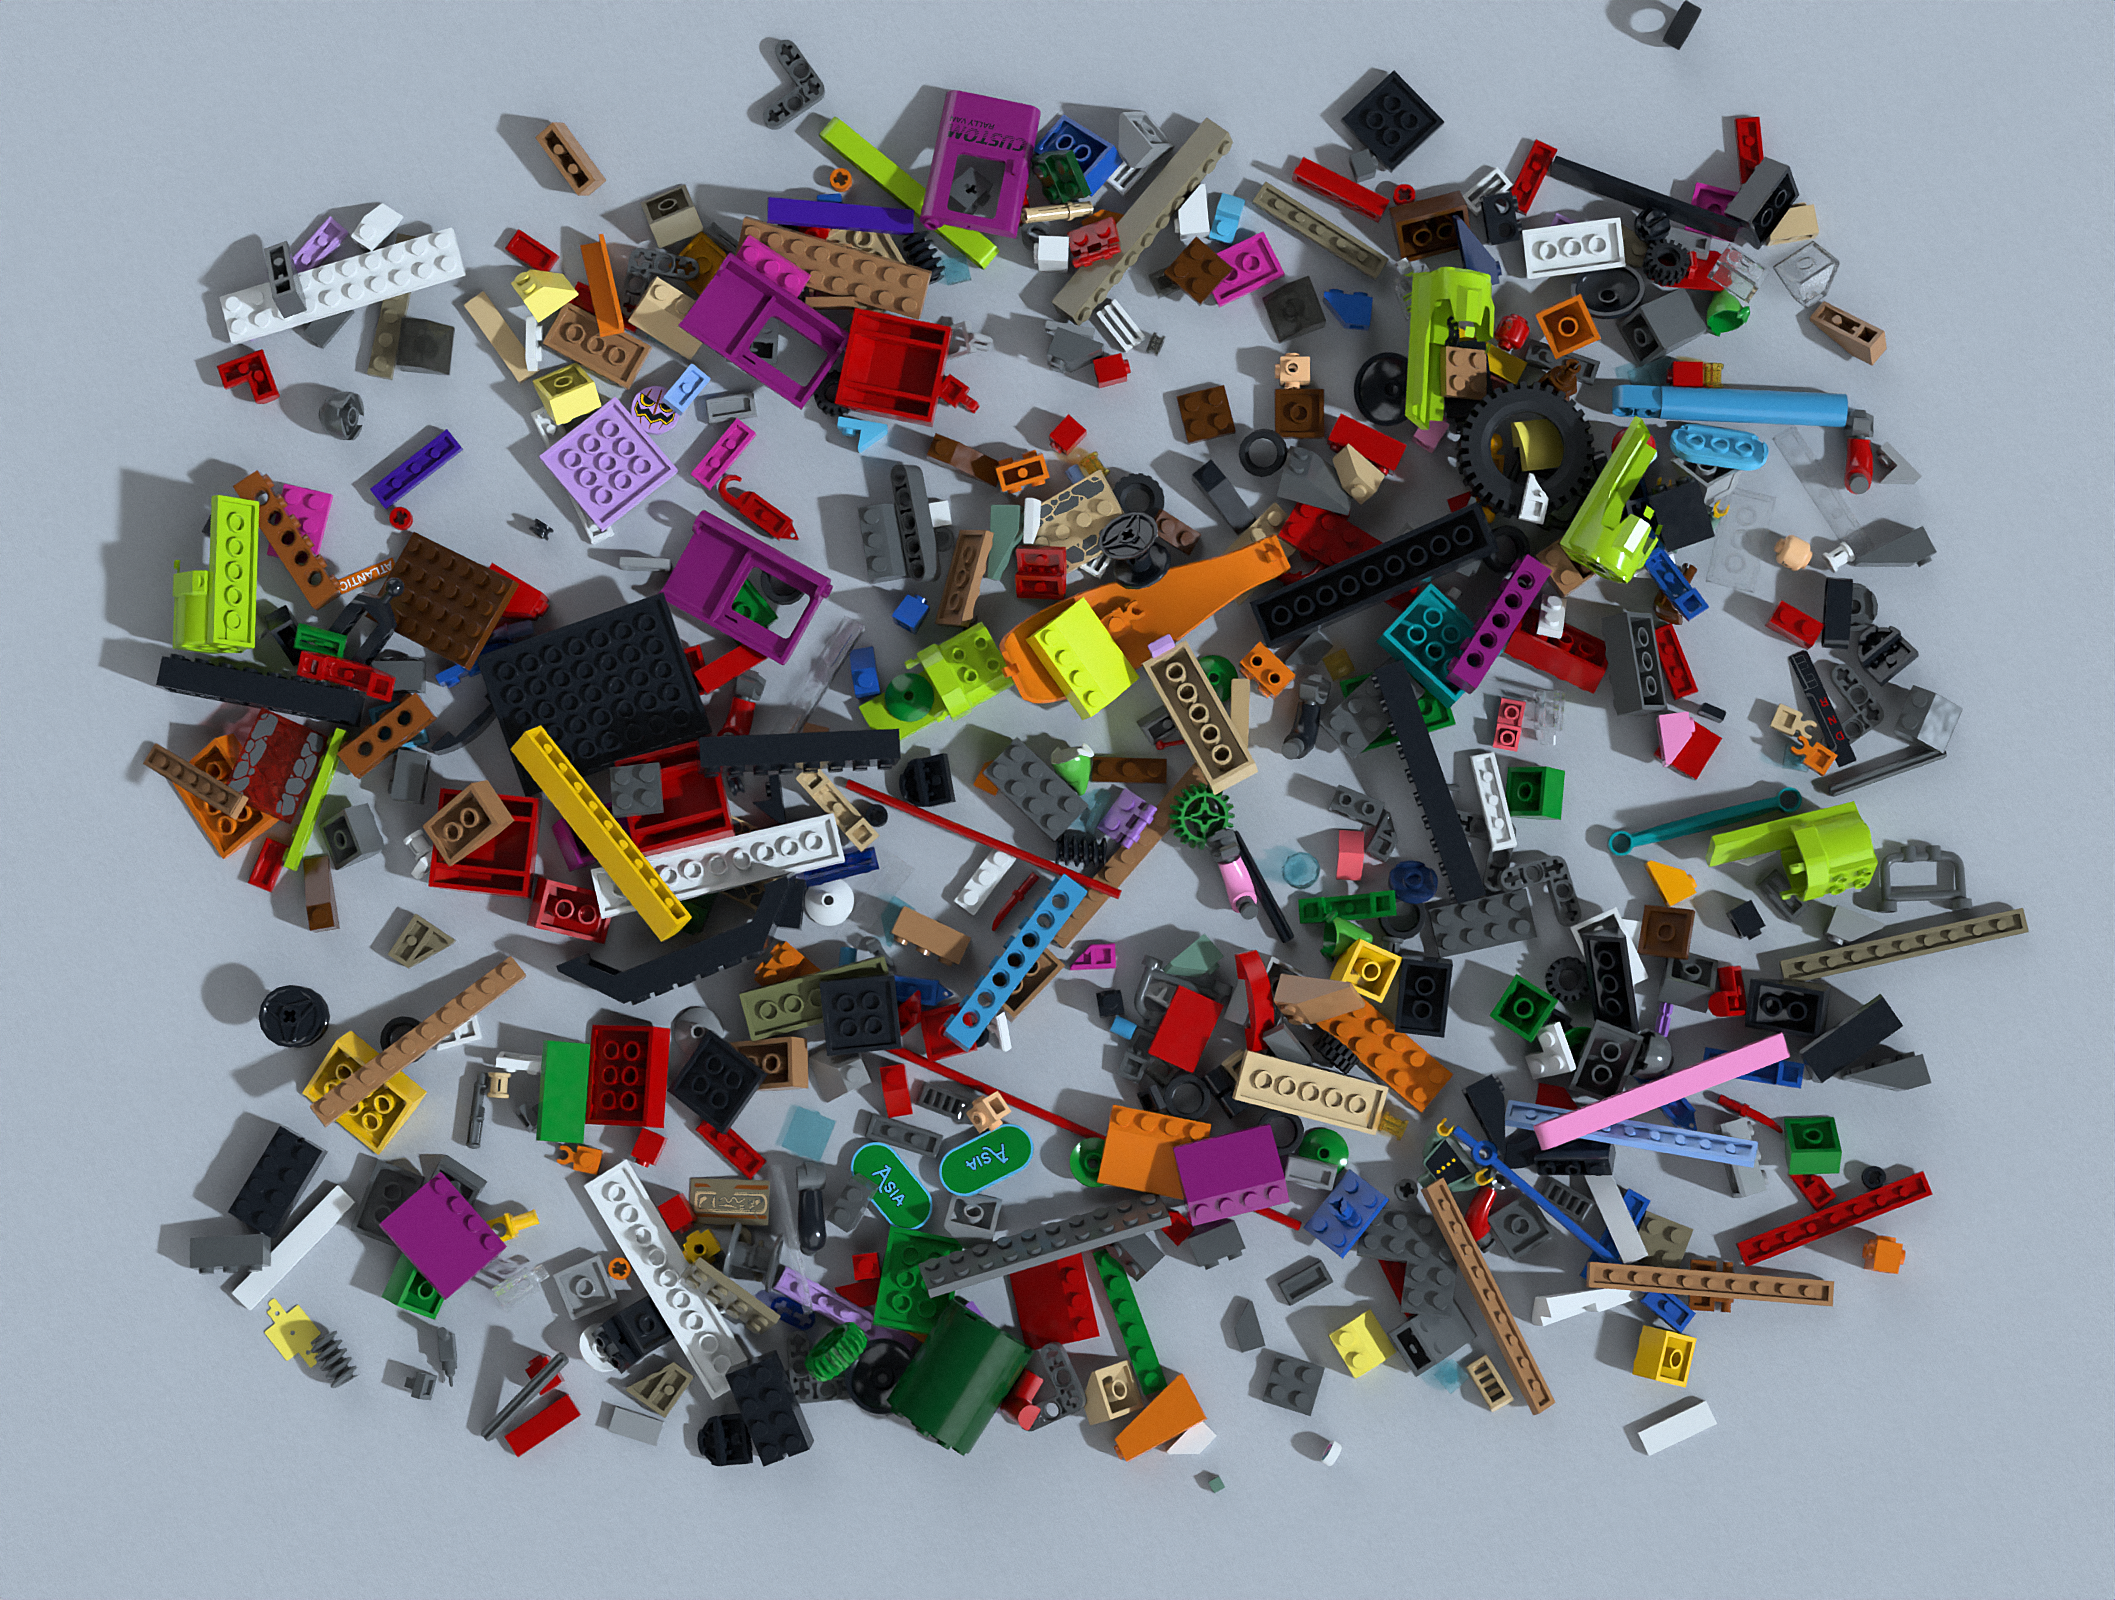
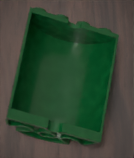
[886,1298,1035,1456]

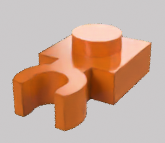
[1099,600,1145,640]
[1790,736,1838,777]
[557,1145,603,1175]

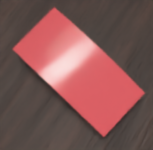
[1492,697,1526,752]

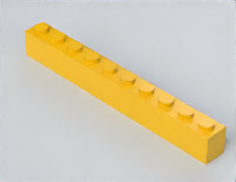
[510,725,692,942]

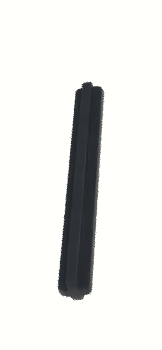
[1234,830,1294,943]

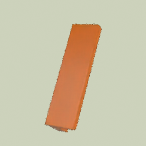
[580,234,624,337]

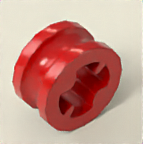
[1393,184,1416,206]
[389,507,413,531]

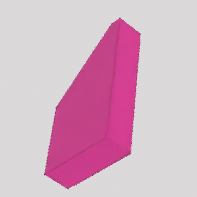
[1070,943,1116,971]

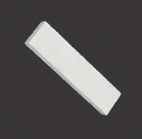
[1469,751,1517,852]
[1584,1175,1648,1265]

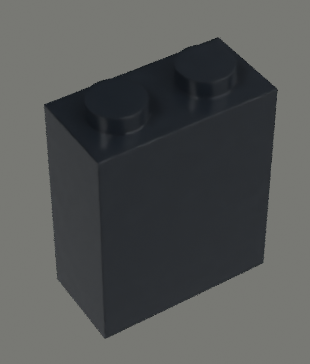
[1646,476,1715,552]

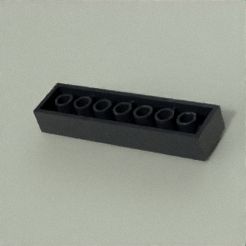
[156,653,365,727]
[696,729,901,778]

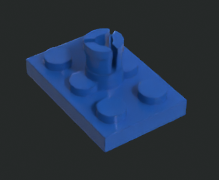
[1303,1169,1389,1259]

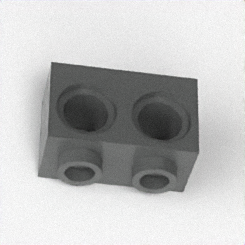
[1329,785,1385,828]

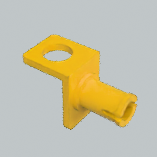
[486,1209,540,1242]

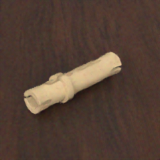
[1021,201,1093,224]

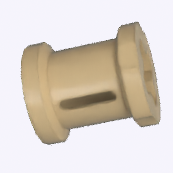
[487,1072,511,1099]

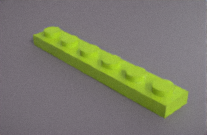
[283,727,350,872]

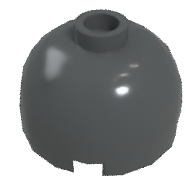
[318,391,364,440]
[1629,1028,1674,1080]

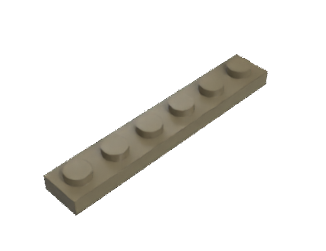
[1252,181,1389,281]
[367,233,418,380]

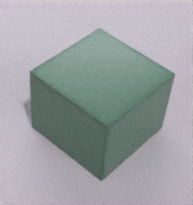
[1208,1476,1225,1493]

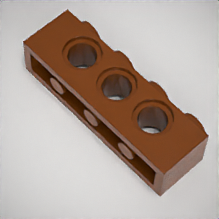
[337,693,437,779]

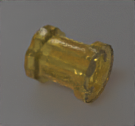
[1702,363,1724,389]
[1079,451,1111,477]
[1377,1110,1409,1141]

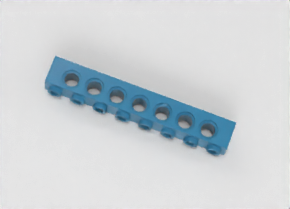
[943,874,1088,1052]

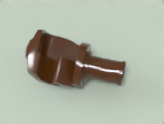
[1537,359,1581,402]
[1653,563,1697,625]

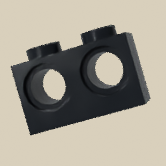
[1479,191,1522,246]

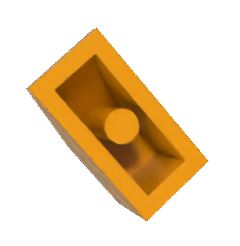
[1643,860,1697,907]

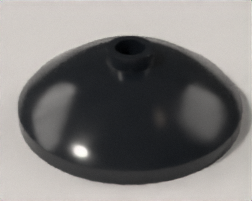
[1571,265,1645,319]
[1354,352,1408,426]
[845,1338,914,1415]

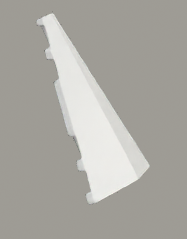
[1531,1288,1645,1326]

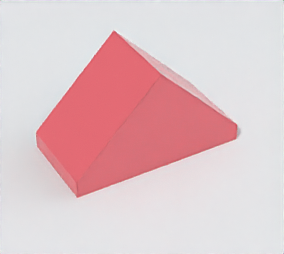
[1336,830,1364,881]

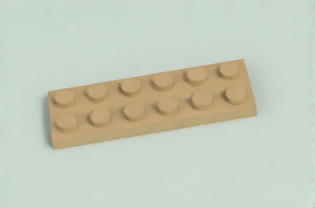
[1232,1050,1389,1135]

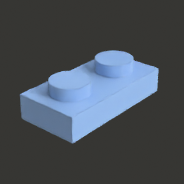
[661,363,711,416]

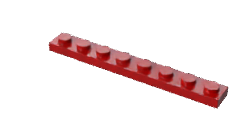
[1735,1171,1933,1267]

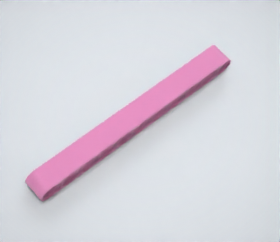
[1533,1032,1791,1150]

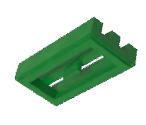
[293,623,348,658]

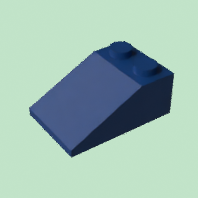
[1034,115,1123,197]

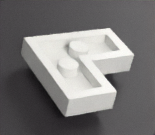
[1525,1022,1577,1080]

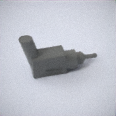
[437,1327,457,1387]

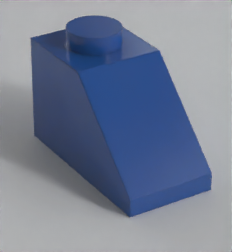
[892,594,930,635]
[849,646,881,699]

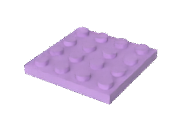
[539,397,678,532]

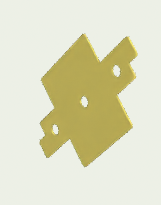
[264,1298,321,1368]

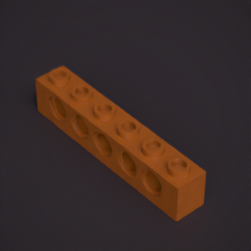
[233,470,342,611]

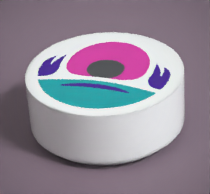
[1321,1440,1342,1467]

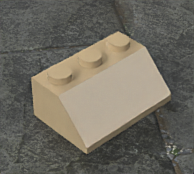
[628,277,702,360]

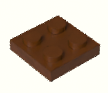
[1164,237,1233,306]
[1177,385,1236,445]
[1275,389,1324,439]
[1637,905,1695,960]

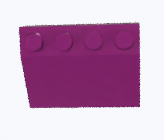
[1173,1123,1290,1226]
[379,1172,507,1300]

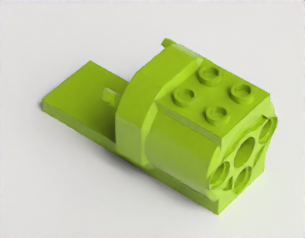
[172,495,259,654]
[859,622,1015,741]
[1705,801,1878,902]

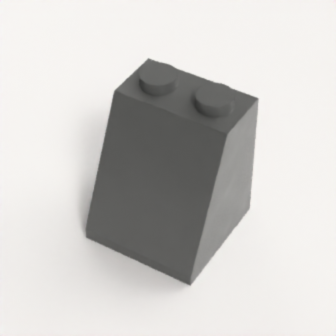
[1617,288,1707,368]

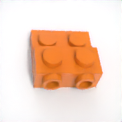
[754,941,821,986]

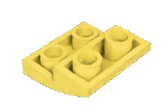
[1511,419,1564,471]

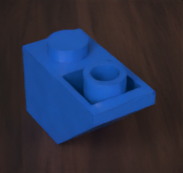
[1323,289,1373,331]

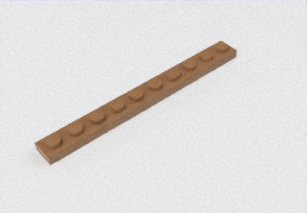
[1053,762,1208,949]
[309,956,526,1128]
[1421,1178,1556,1415]
[1586,1262,1834,1307]

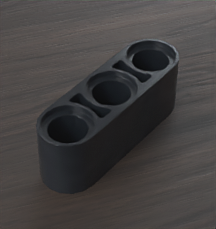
[1821,577,1853,649]

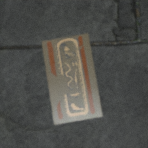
[690,1178,770,1226]

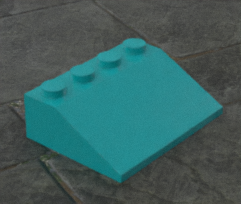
[1376,583,1503,709]

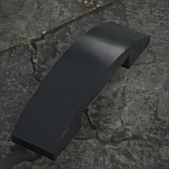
[431,693,497,756]

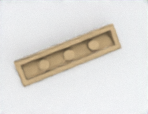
[1230,679,1250,749]

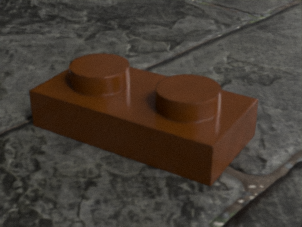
[1154,509,1202,556]

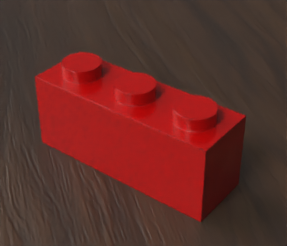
[1327,414,1407,476]

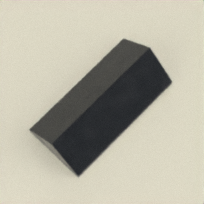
[1582,927,1640,1033]
[1799,994,1903,1083]

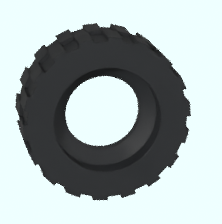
[1112,473,1165,519]

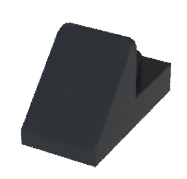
[752,774,787,825]

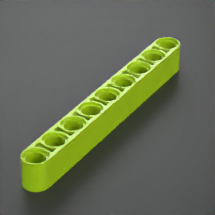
[818,116,1000,270]

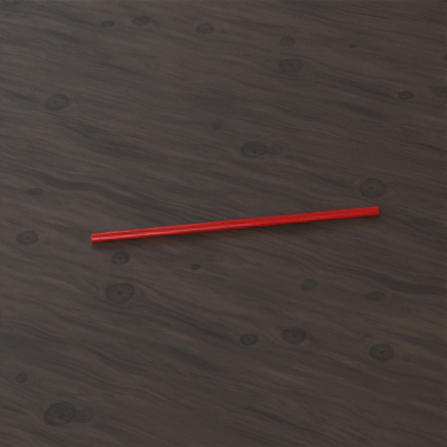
[845,779,1122,899]

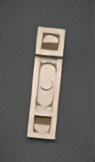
[795,769,880,852]

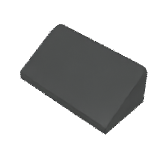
[1137,705,1177,746]
[429,1155,487,1206]

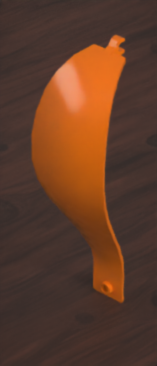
[999,534,1291,703]

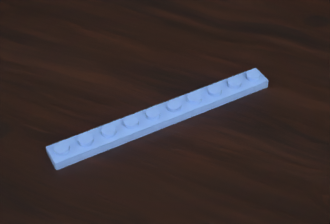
[1505,1100,1758,1168]

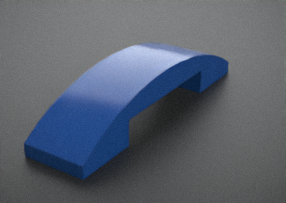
[1644,529,1709,622]
[1703,1047,1805,1089]

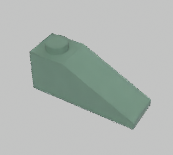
[988,505,1025,581]

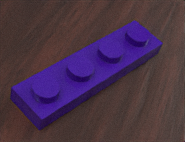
[370,429,463,510]

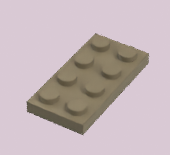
[681,1257,781,1335]

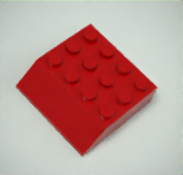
[835,308,953,427]
[614,740,736,856]
[428,788,543,899]

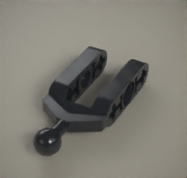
[317,577,405,666]

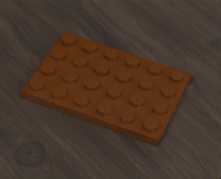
[365,532,519,671]

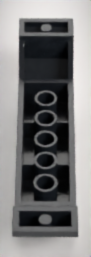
[556,873,796,1005]

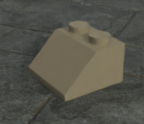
[641,184,704,249]

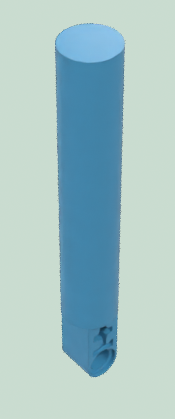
[1612,385,1848,427]

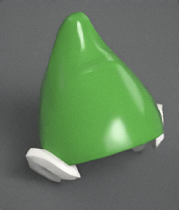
[1050,743,1094,796]

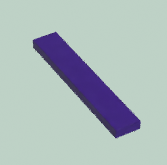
[767,197,914,236]

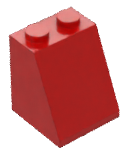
[489,563,550,621]

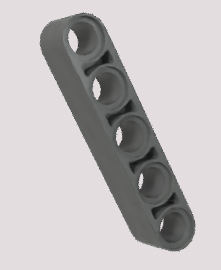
[890,464,941,582]

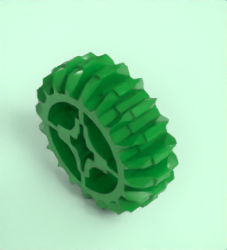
[1168,782,1235,850]
[804,1322,868,1382]

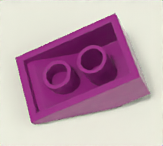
[551,802,632,872]

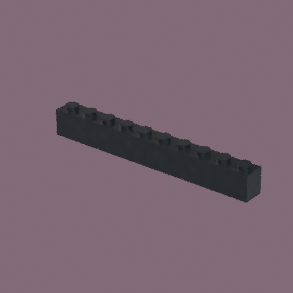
[1371,659,1486,904]

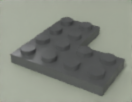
[1356,1208,1458,1320]

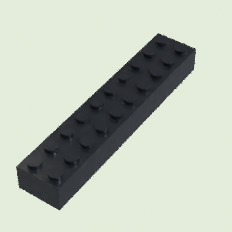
[1249,502,1500,650]

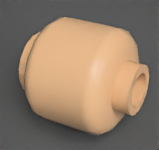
[1774,535,1813,571]

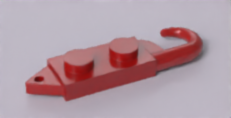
[718,474,799,541]

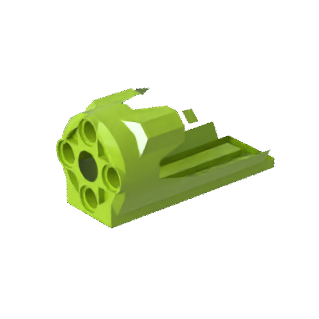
[1405,267,1495,430]
[1559,416,1663,584]

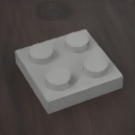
[553,1255,619,1321]

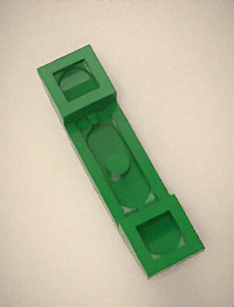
[1298,890,1397,924]

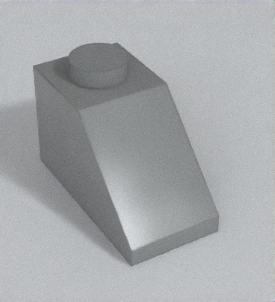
[1823,905,1884,946]

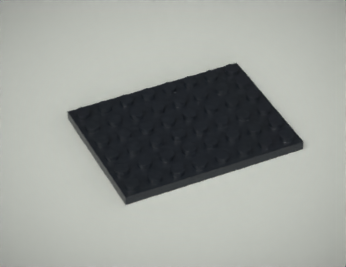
[477,592,713,797]

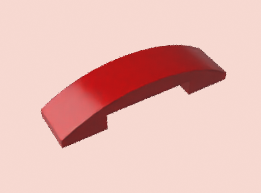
[297,651,396,702]
[1235,950,1274,1052]

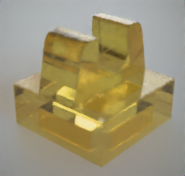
[1322,648,1356,682]

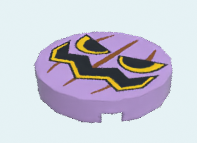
[631,386,680,435]

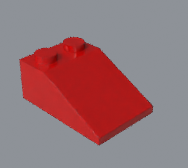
[527,877,611,944]

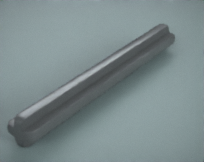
[1828,749,1947,797]
[481,1352,569,1441]

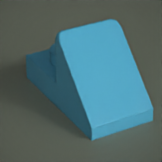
[1208,193,1246,246]
[837,416,888,453]

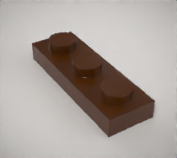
[1092,757,1167,784]

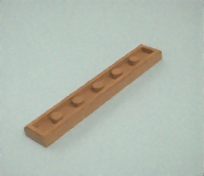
[143,743,249,820]

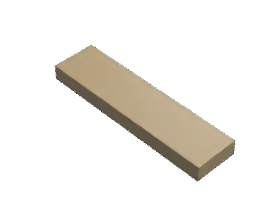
[464,291,540,384]

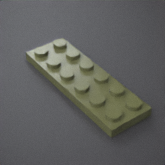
[739,955,889,1041]

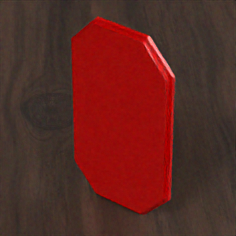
[1646,250,1734,291]

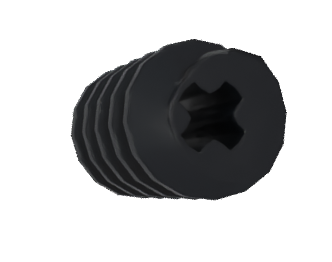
[902,231,946,285]
[1055,834,1107,869]

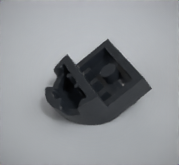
[1857,626,1919,687]
[899,753,956,807]
[697,1413,753,1466]

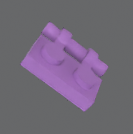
[1096,788,1158,849]

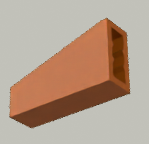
[1113,1373,1207,1462]

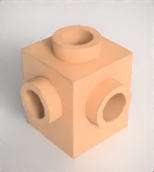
[1275,353,1310,389]
[966,1091,1012,1134]

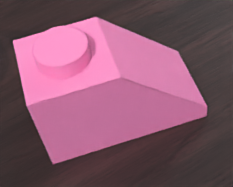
[1656,711,1695,767]

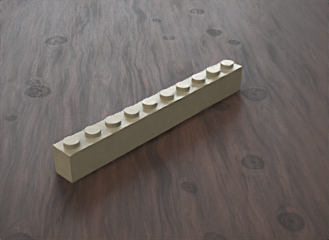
[1051,117,1233,326]

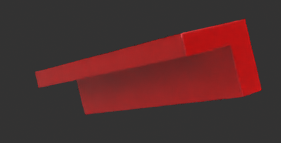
[1292,157,1390,224]

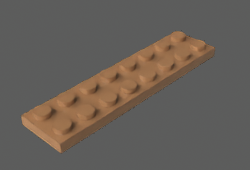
[735,216,932,320]

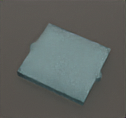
[782,1106,836,1162]

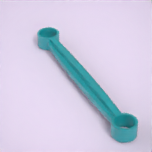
[1607,787,1802,857]

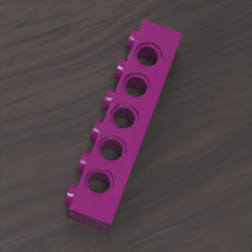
[1446,554,1552,694]

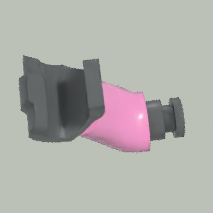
[1207,829,1259,920]

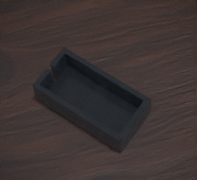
[228,1126,328,1238]
[725,1350,814,1467]

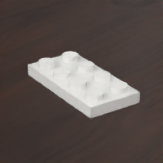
[1522,217,1626,280]

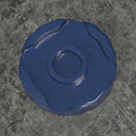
[1388,860,1438,904]

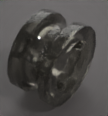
[1146,332,1166,356]

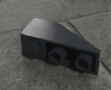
[1534,1139,1616,1176]

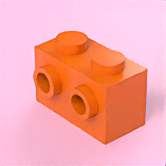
[995,450,1050,494]
[1239,641,1296,699]
[1862,1235,1906,1274]

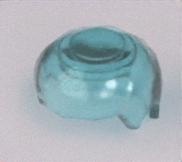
[1281,852,1321,890]

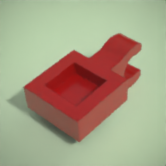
[939,374,980,414]

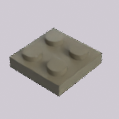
[1637,1211,1694,1269]

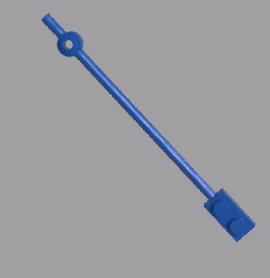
[1452,1125,1696,1334]

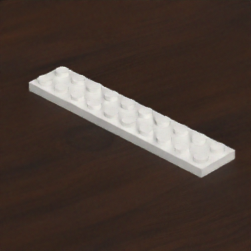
[219,227,466,345]
[591,813,845,919]
[584,1159,748,1400]

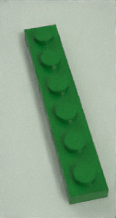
[1092,1249,1167,1396]

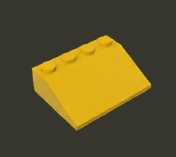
[302,1030,427,1155]

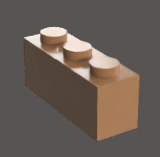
[535,122,607,196]
[890,906,971,967]

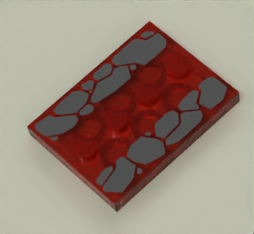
[226,707,328,825]

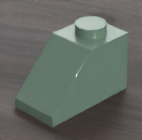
[1162,934,1224,978]

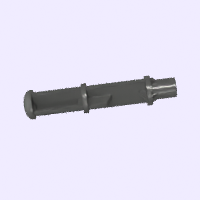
[466,1072,489,1149]

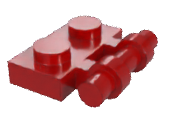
[1067,217,1121,268]

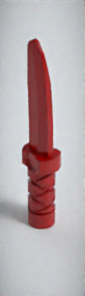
[992,872,1040,931]
[1717,1094,1783,1134]

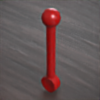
[1155,739,1185,750]

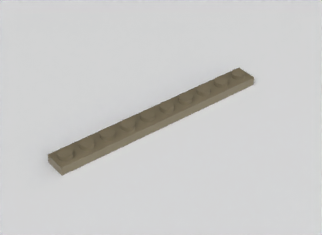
[1778,908,2029,981]

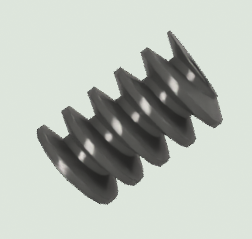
[311,1331,360,1388]

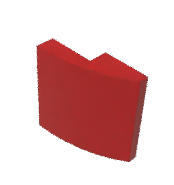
[1015,545,1067,600]

